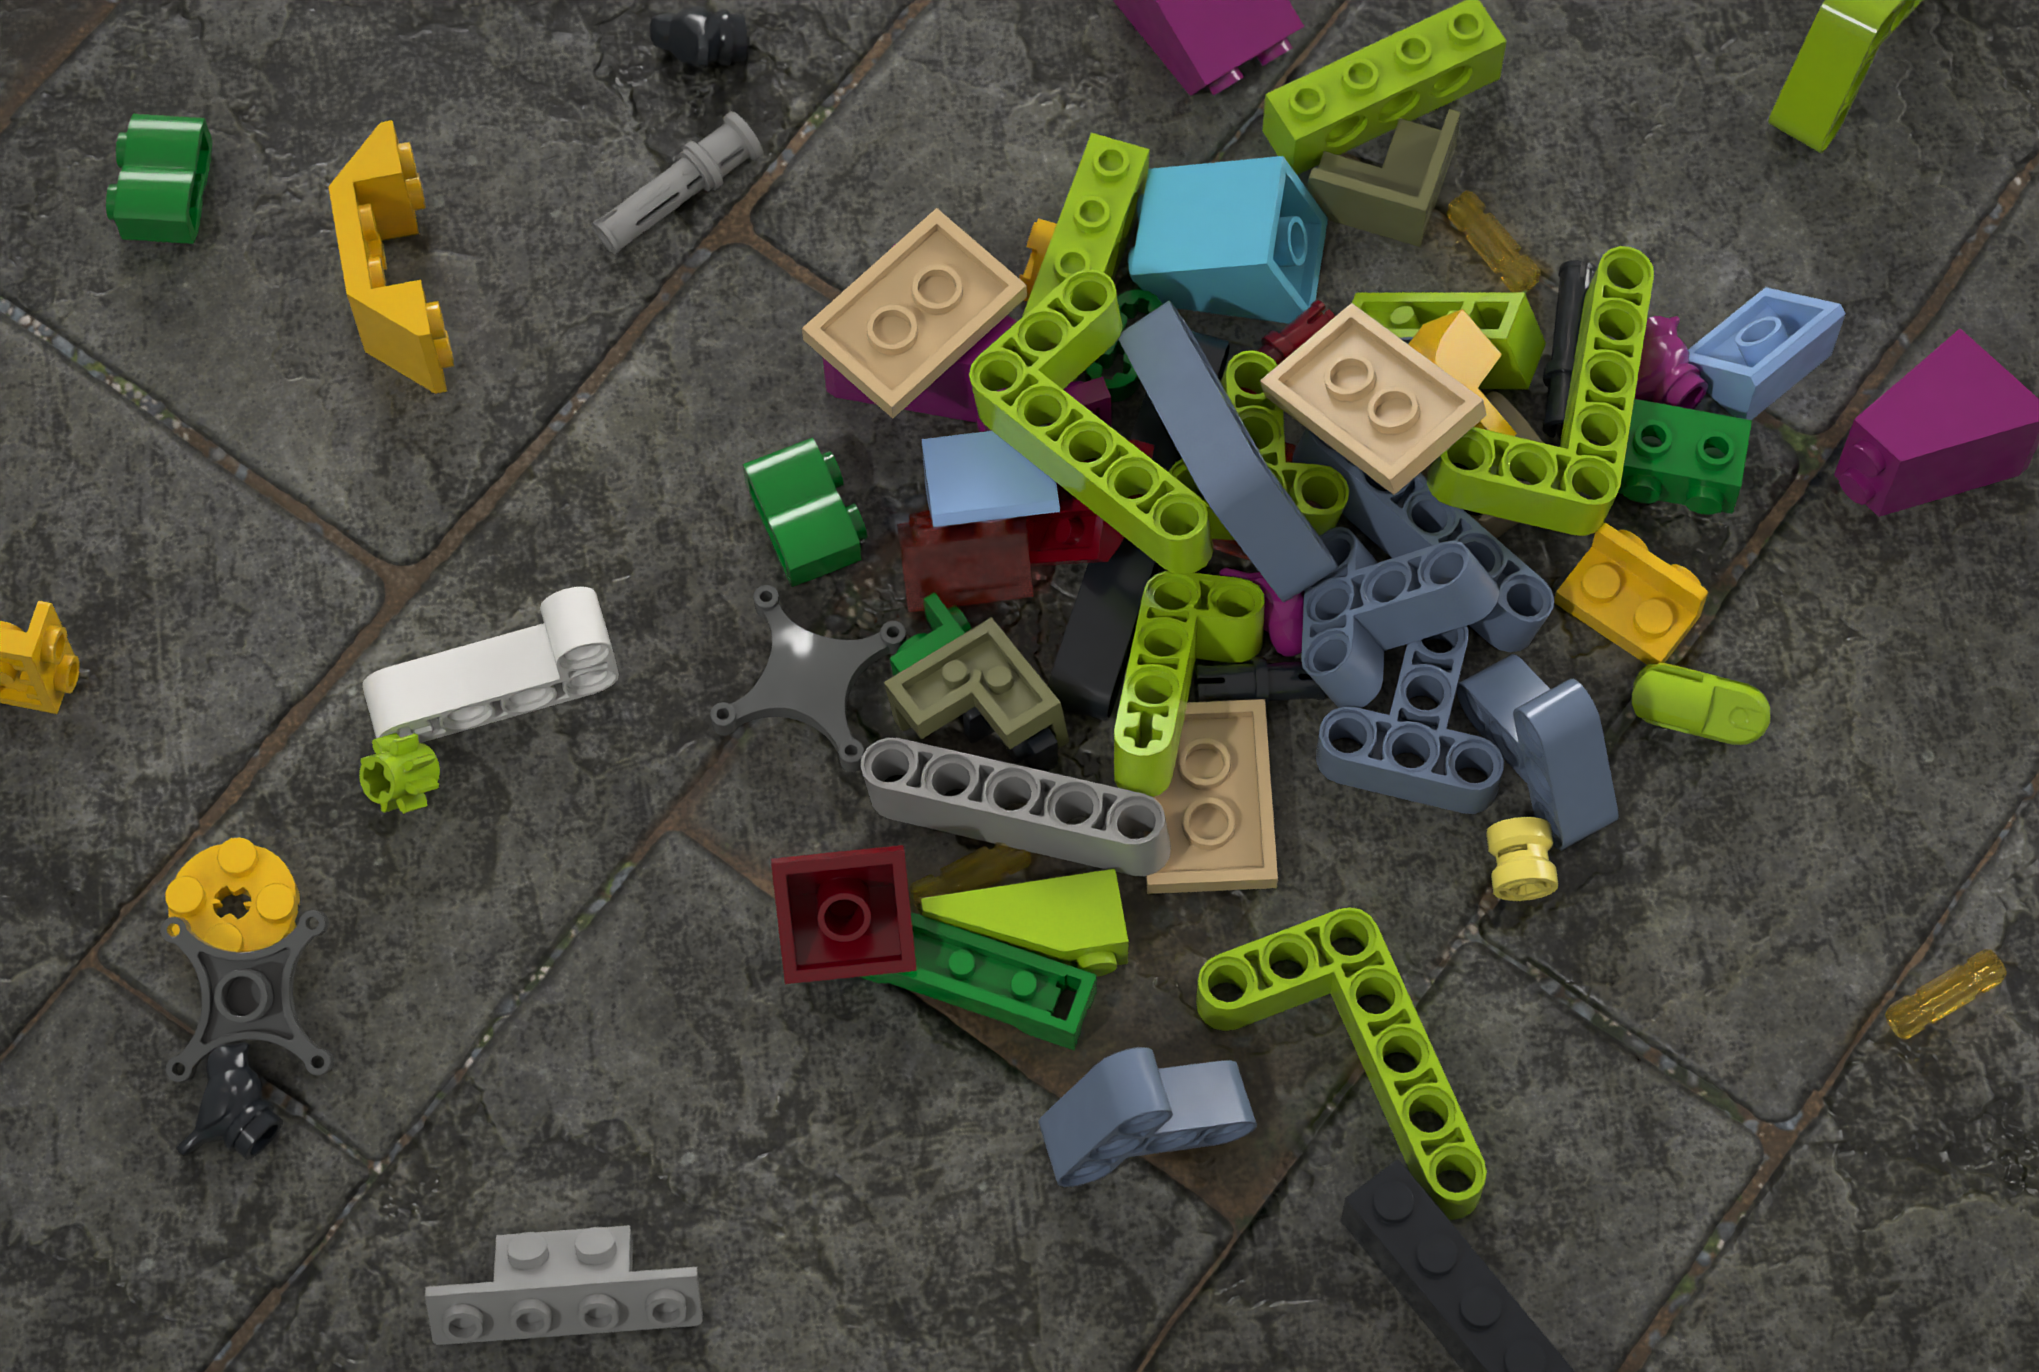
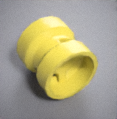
[1486,817,1558,901]

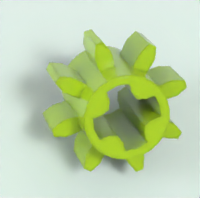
[359,733,440,814]

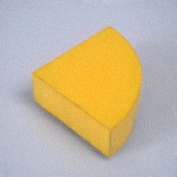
[1019,218,1057,302]

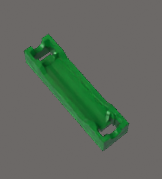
[860,912,1097,1051]

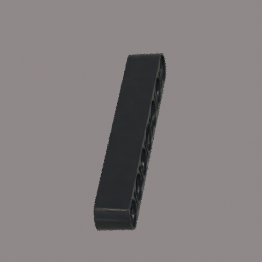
[1048,330,1230,721]

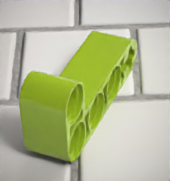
[1114,571,1265,797]

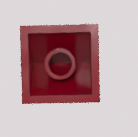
[771,845,917,984]

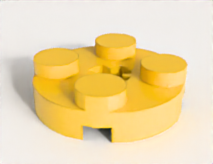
[165,837,300,952]

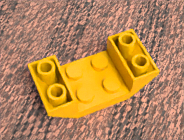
[328,120,454,394]

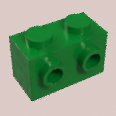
[1618,399,1752,515]

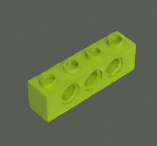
[1262,0,1506,175]
[1022,133,1149,381]

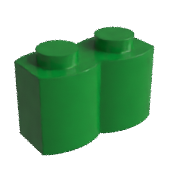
[106,114,212,244]
[743,437,868,587]

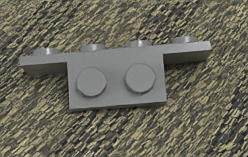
[425,1225,702,1345]

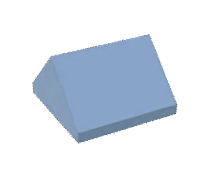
[1688,287,1845,420]
[922,424,1060,527]

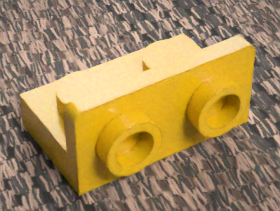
[1554,523,1708,665]
[0,601,80,714]

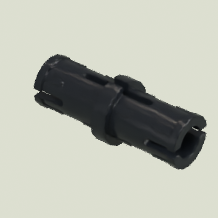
[1194,657,1325,707]

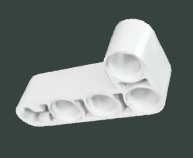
[362,587,619,743]

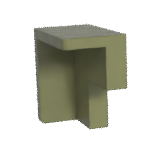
[1307,109,1461,247]
[884,617,1069,749]

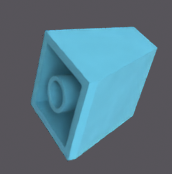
[1128,156,1328,324]

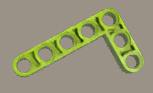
[1768,0,1923,153]
[1427,246,1654,536]
[969,269,1214,575]
[1196,907,1487,1220]

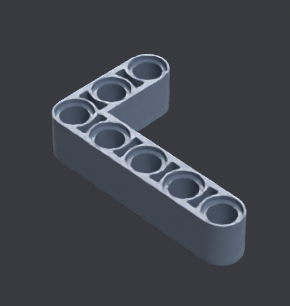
[1118,301,1338,603]
[1292,337,1554,652]

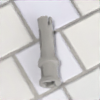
[592,111,763,255]

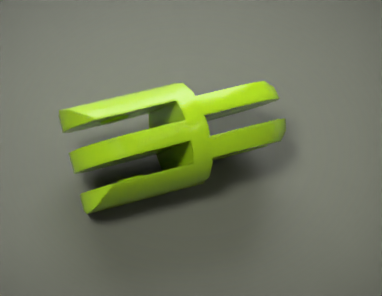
[1632,663,1770,745]

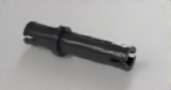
[1542,260,1597,440]

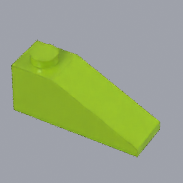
[1352,292,1546,389]
[921,869,1128,977]

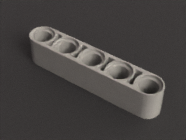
[860,738,1171,876]

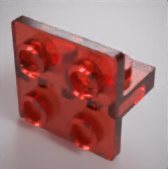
[897,510,1034,612]

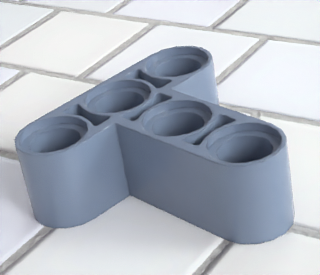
[1301,527,1499,708]
[1316,626,1504,814]
[1456,654,1619,851]
[1038,1047,1257,1187]

